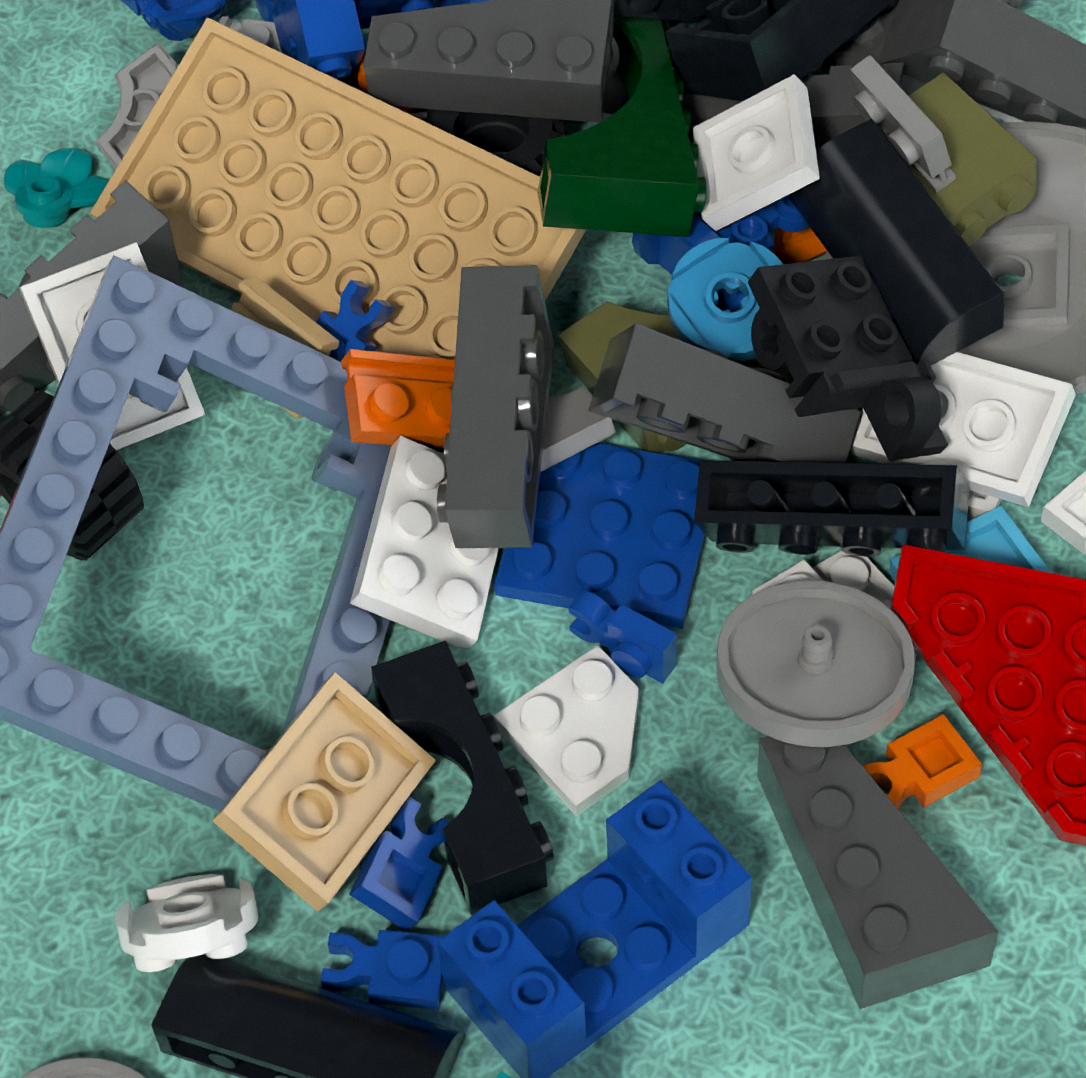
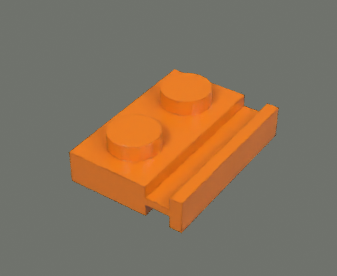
[341,349,455,450]

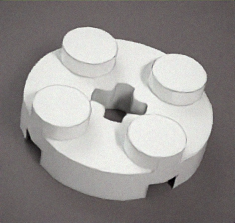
[115,874,259,972]

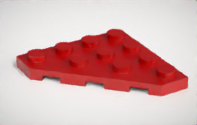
[890,544,1086,846]

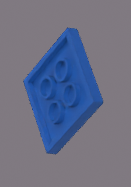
[494,443,706,629]

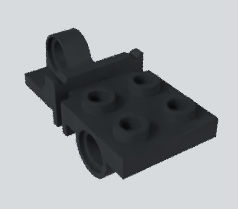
[748,255,948,462]

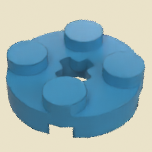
[667,238,783,362]

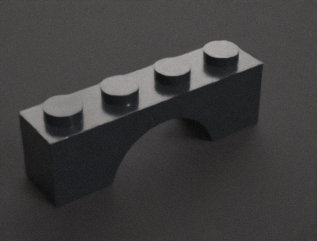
[371,640,554,915]

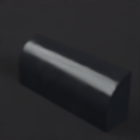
[789,118,1004,365]
[151,953,465,1078]

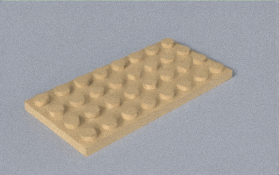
[89,17,586,359]

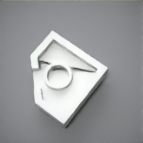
[494,645,639,816]

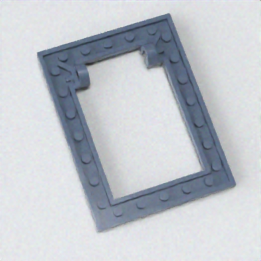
[0,255,441,811]

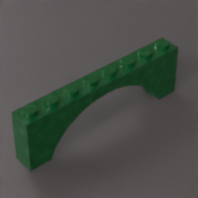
[538,16,706,237]

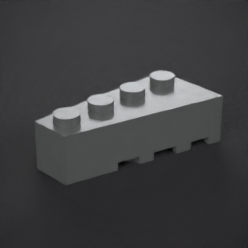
[437,265,554,548]

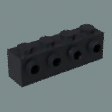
[694,460,969,557]

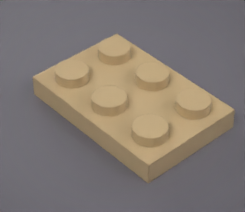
[212,672,436,912]

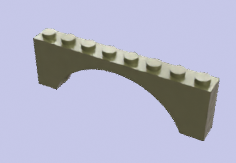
[558,72,1037,454]

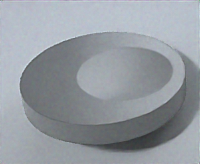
[716,580,915,747]

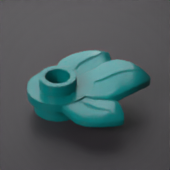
[4,148,109,228]

